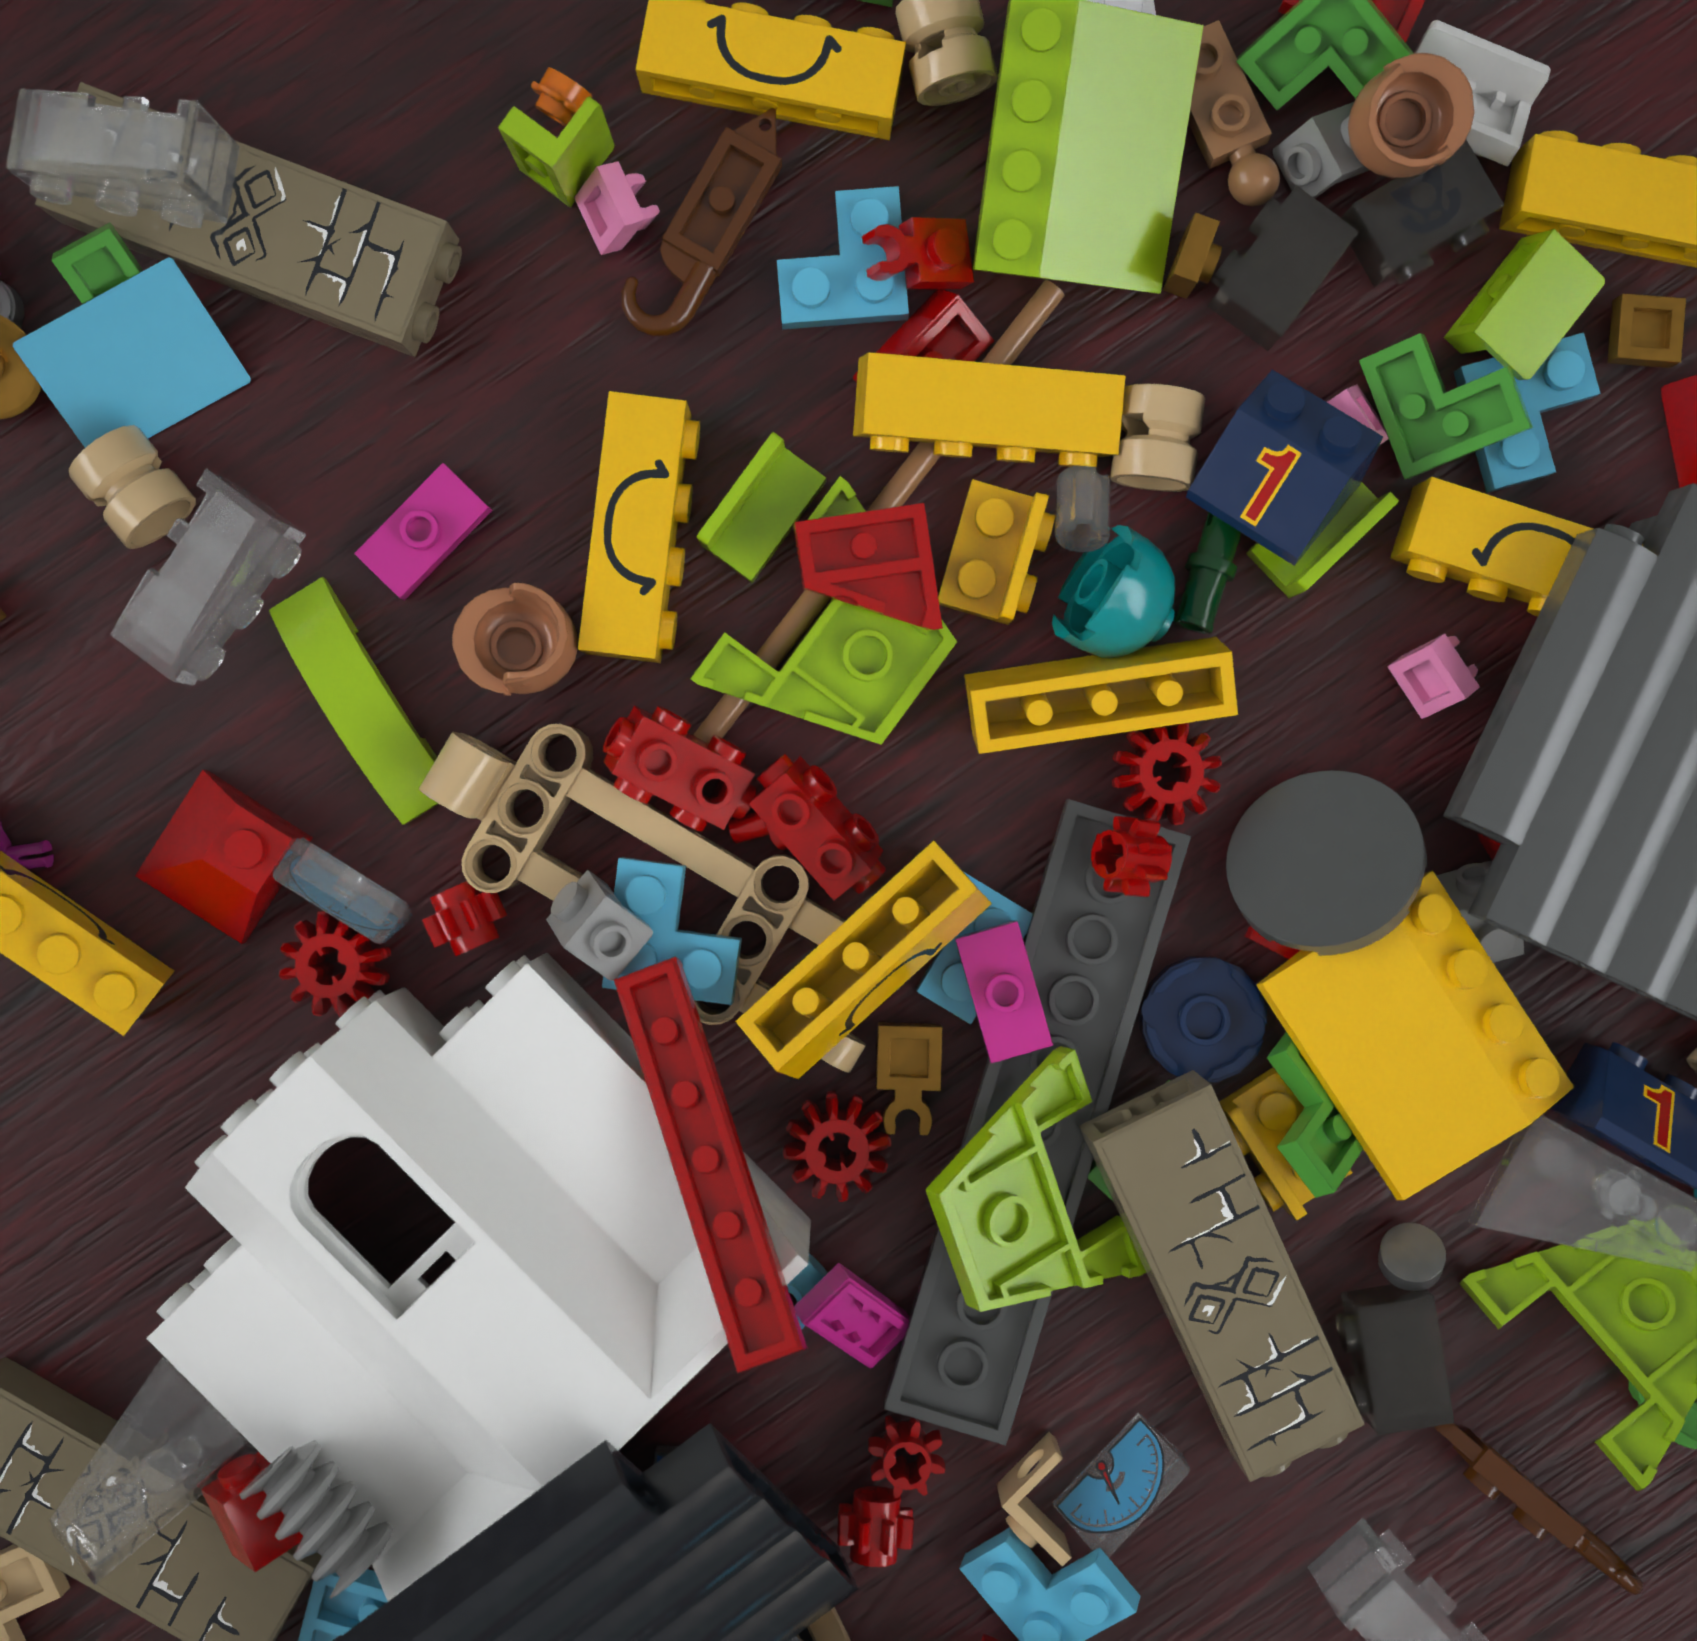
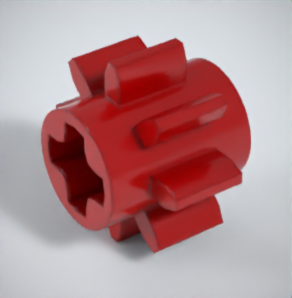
[1091,816,1172,897]
[422,881,507,956]
[868,1415,946,1499]
[837,1486,914,1567]

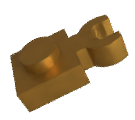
[876,1022,942,1135]

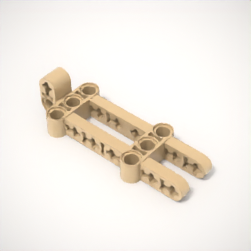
[419,724,900,1073]

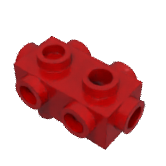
[603,705,756,832]
[728,753,886,900]

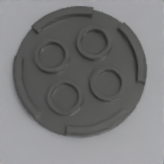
[1226,771,1427,956]

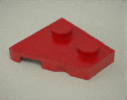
[793,503,943,630]

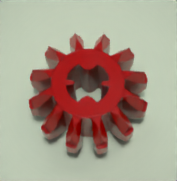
[1112,723,1222,825]
[279,909,391,1017]
[783,1091,891,1202]

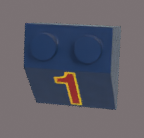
[1186,369,1383,566]
[1549,1042,1697,1190]

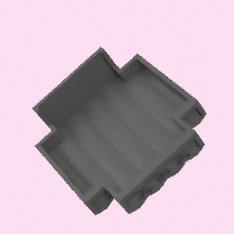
[1443,484,1697,1022]

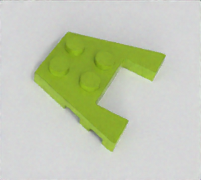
[690,476,957,745]
[925,1046,1146,1312]
[1459,1213,1697,1491]

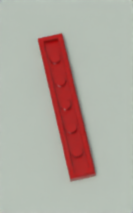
[614,957,807,1373]

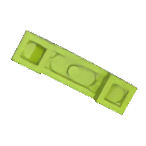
[269,577,439,825]

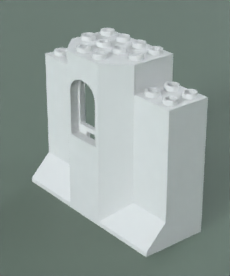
[146,953,811,1601]

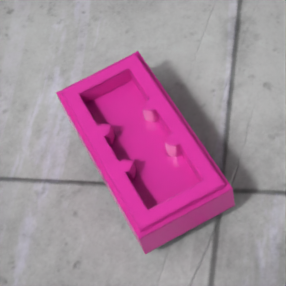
[354,463,492,600]
[955,920,1053,1063]
[794,1263,909,1369]

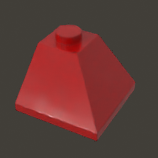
[135,770,313,944]

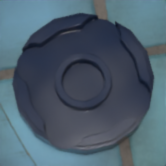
[1140,956,1267,1082]

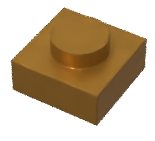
[1163,213,1222,299]
[1608,294,1686,368]

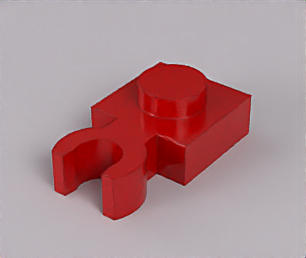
[862,217,974,289]

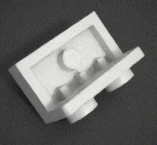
[1414,20,1551,167]

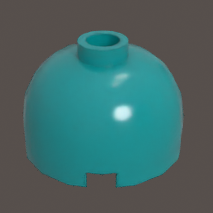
[1052,525,1175,658]

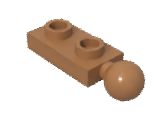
[1188,20,1280,206]

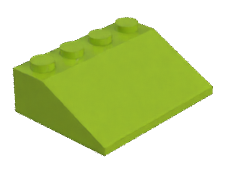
[972,0,1204,294]

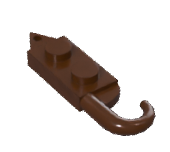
[621,108,782,336]
[1434,1416,1643,1595]

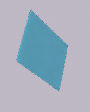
[13,258,251,448]

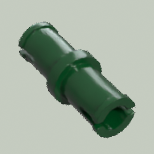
[1172,512,1241,634]

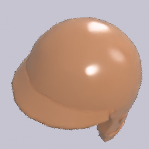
[1347,53,1475,178]
[452,583,578,696]

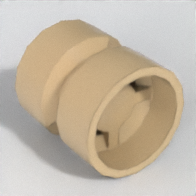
[895,0,998,106]
[1110,384,1205,492]
[69,425,196,549]

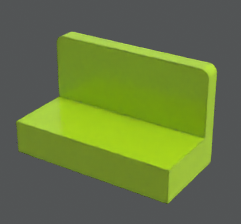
[498,96,615,208]
[1444,229,1605,380]
[697,432,827,583]
[1246,482,1399,598]

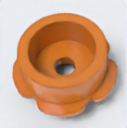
[531,67,593,127]

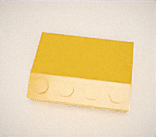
[1256,871,1574,1200]

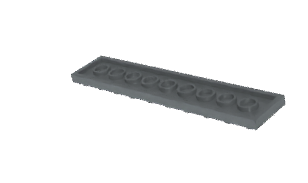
[884,799,1191,1446]

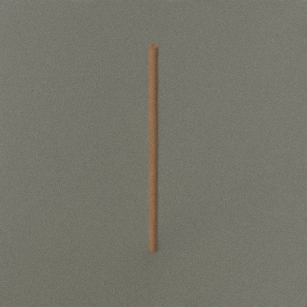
[693,280,1065,743]

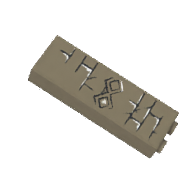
[35,82,462,357]
[1079,1070,1365,1482]
[0,1356,322,1641]

